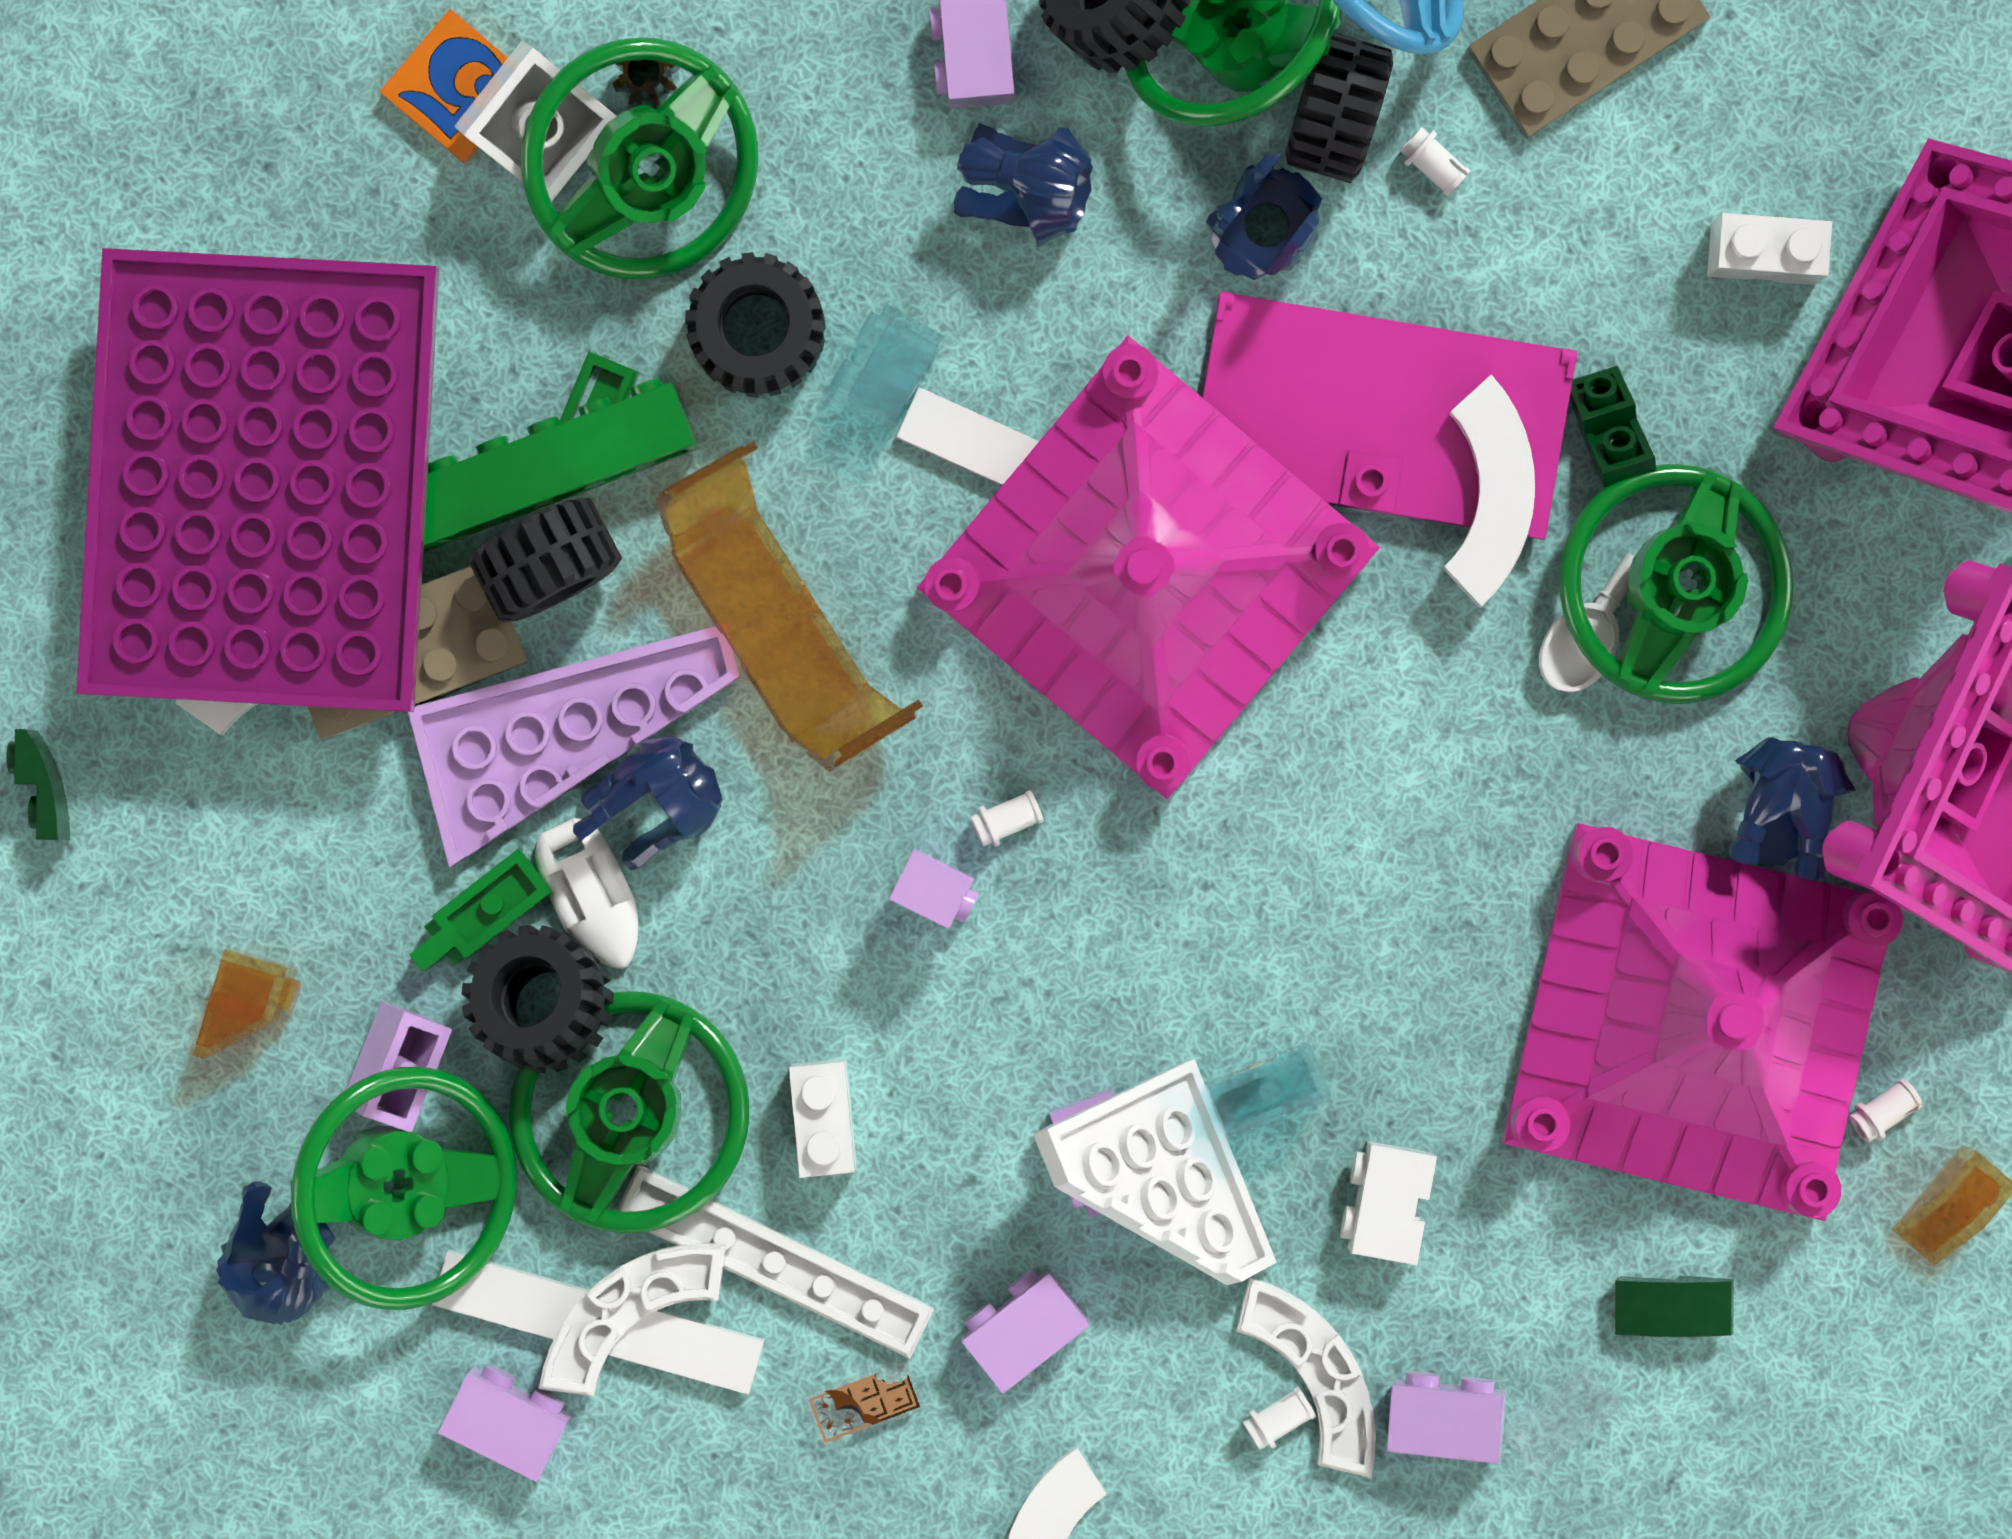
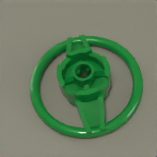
[1125,0,1341,127]
[521,37,758,280]
[1559,464,1793,704]
[509,991,749,1233]
[290,1066,517,1310]

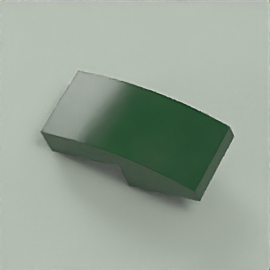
[1570,366,1656,487]
[6,729,70,840]
[1615,1275,1734,1337]

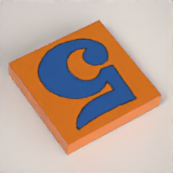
[379,9,508,164]

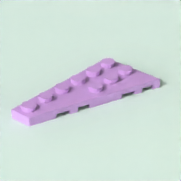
[408,623,741,868]

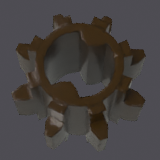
[612,60,679,109]

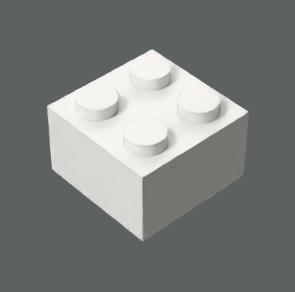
[454,40,617,201]

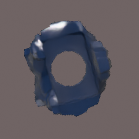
[954,123,1093,248]
[1206,152,1322,280]
[573,736,723,871]
[1729,737,1856,881]
[216,1181,336,1325]

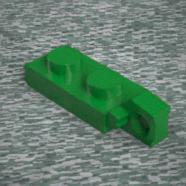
[409,848,553,972]

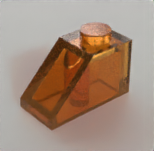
[193,948,301,1059]
[1891,1146,2012,1266]

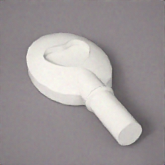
[1539,553,1634,692]

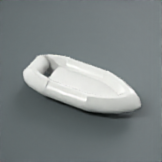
[535,817,638,969]

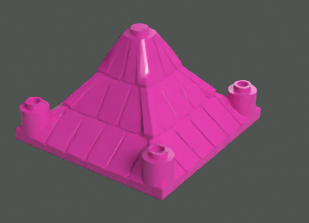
[1773,138,2012,514]
[916,335,1381,799]
[1822,560,2012,975]
[1501,823,1903,1222]

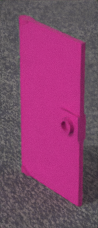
[1203,291,1577,541]

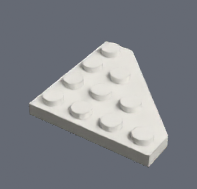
[1033,1059,1277,1285]

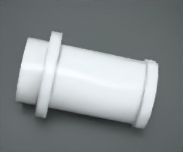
[1399,127,1470,197]
[970,790,1044,847]
[1849,1078,1923,1143]
[1243,1387,1317,1450]

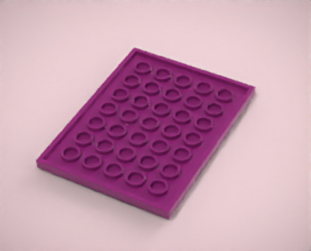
[76,248,439,712]

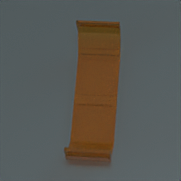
[656,441,923,772]

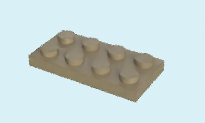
[1467,0,1711,139]
[308,566,528,741]

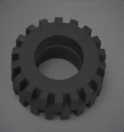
[1039,0,1190,73]
[1285,32,1393,183]
[685,252,826,398]
[468,498,622,622]
[461,925,614,1073]

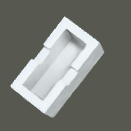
[1707,213,1833,285]
[789,1059,857,1178]
[1340,1141,1437,1266]

